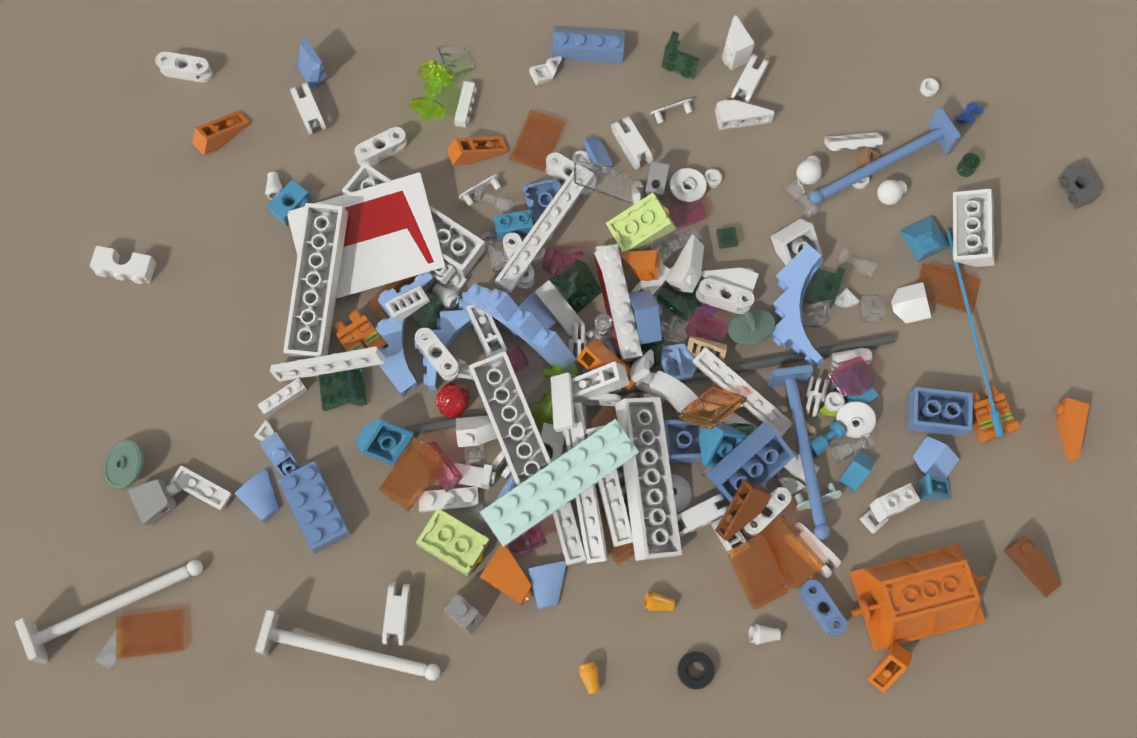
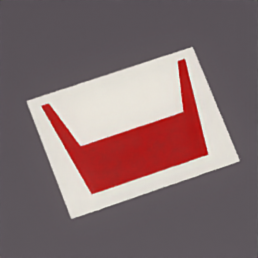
[287,172,445,299]

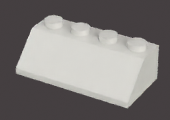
[953,189,995,267]

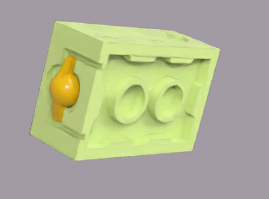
[606,193,676,252]
[416,508,490,577]

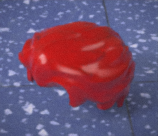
[435,383,470,418]

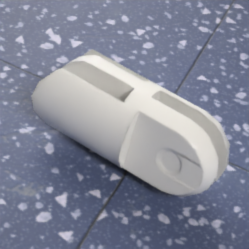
[568,321,588,362]
[831,348,872,372]
[805,376,830,417]

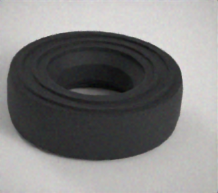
[677,651,715,689]

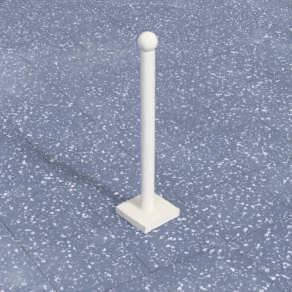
[15,560,203,664]
[255,610,441,681]

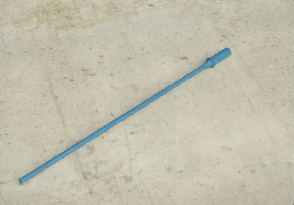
[946,230,1005,438]

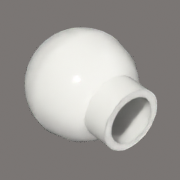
[796,156,822,185]
[877,180,907,205]

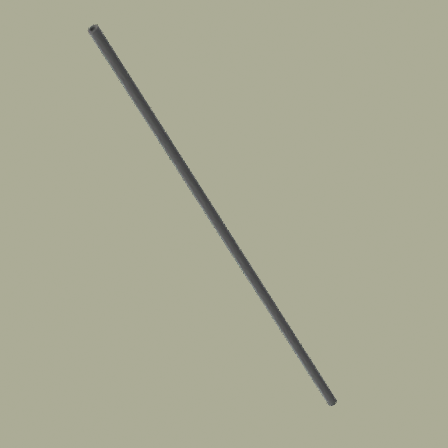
[402,333,895,435]

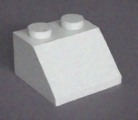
[722,15,755,70]
[770,218,823,265]

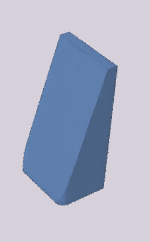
[583,137,613,171]

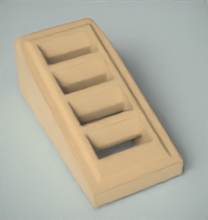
[687,336,727,362]

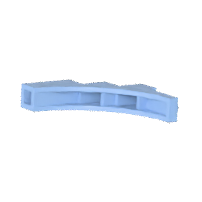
[772,244,824,368]
[376,272,434,397]
[463,283,576,373]
[414,290,508,391]

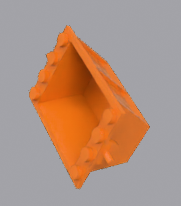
[849,543,986,651]

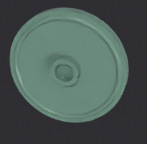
[727,309,775,345]
[104,440,144,489]

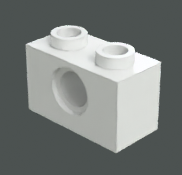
[869,483,921,523]

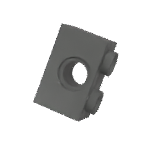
[1058,163,1101,209]

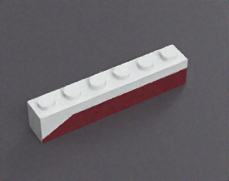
[593,245,643,363]

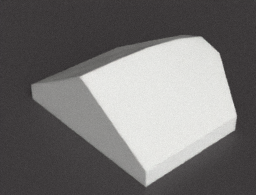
[891,282,932,324]

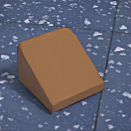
[857,147,881,168]

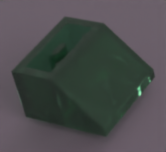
[549,258,602,314]

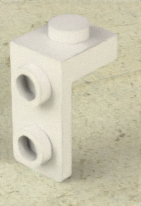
[451,463,496,490]

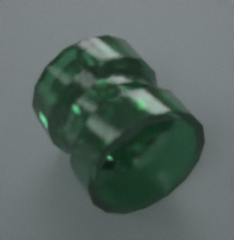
[957,153,980,177]

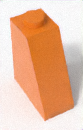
[480,544,533,605]

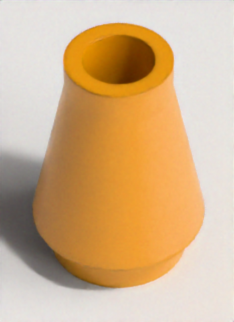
[644,591,675,611]
[578,661,600,694]

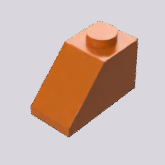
[620,250,661,281]
[867,642,912,693]

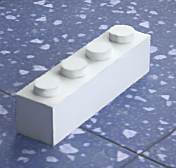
[454,81,477,128]
[258,378,307,417]

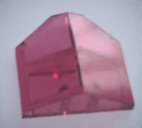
[542,245,584,277]
[685,307,729,350]
[828,355,875,396]
[508,523,548,555]

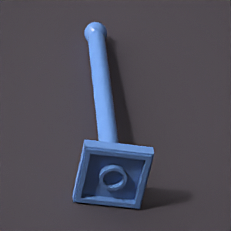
[808,107,961,205]
[767,365,830,540]

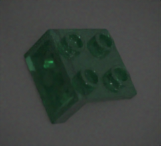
[661,31,699,79]
[803,267,845,310]
[657,285,706,324]
[319,368,367,411]

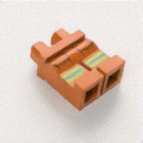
[333,310,388,369]
[972,386,1021,444]

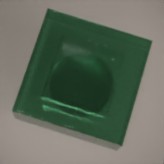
[716,227,739,249]

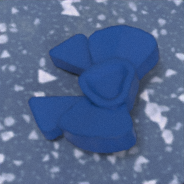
[955,103,984,124]

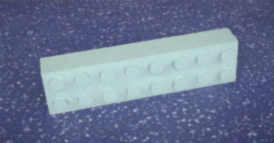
[480,419,639,547]

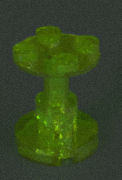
[409,61,455,120]
[529,366,577,425]

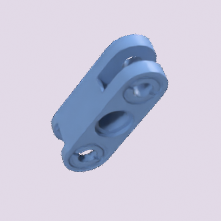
[799,580,847,637]

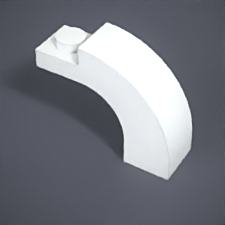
[635,370,704,419]

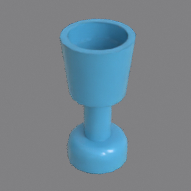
[809,421,846,458]

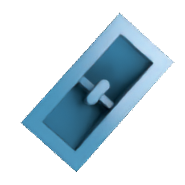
[839,450,875,492]
[918,475,951,500]

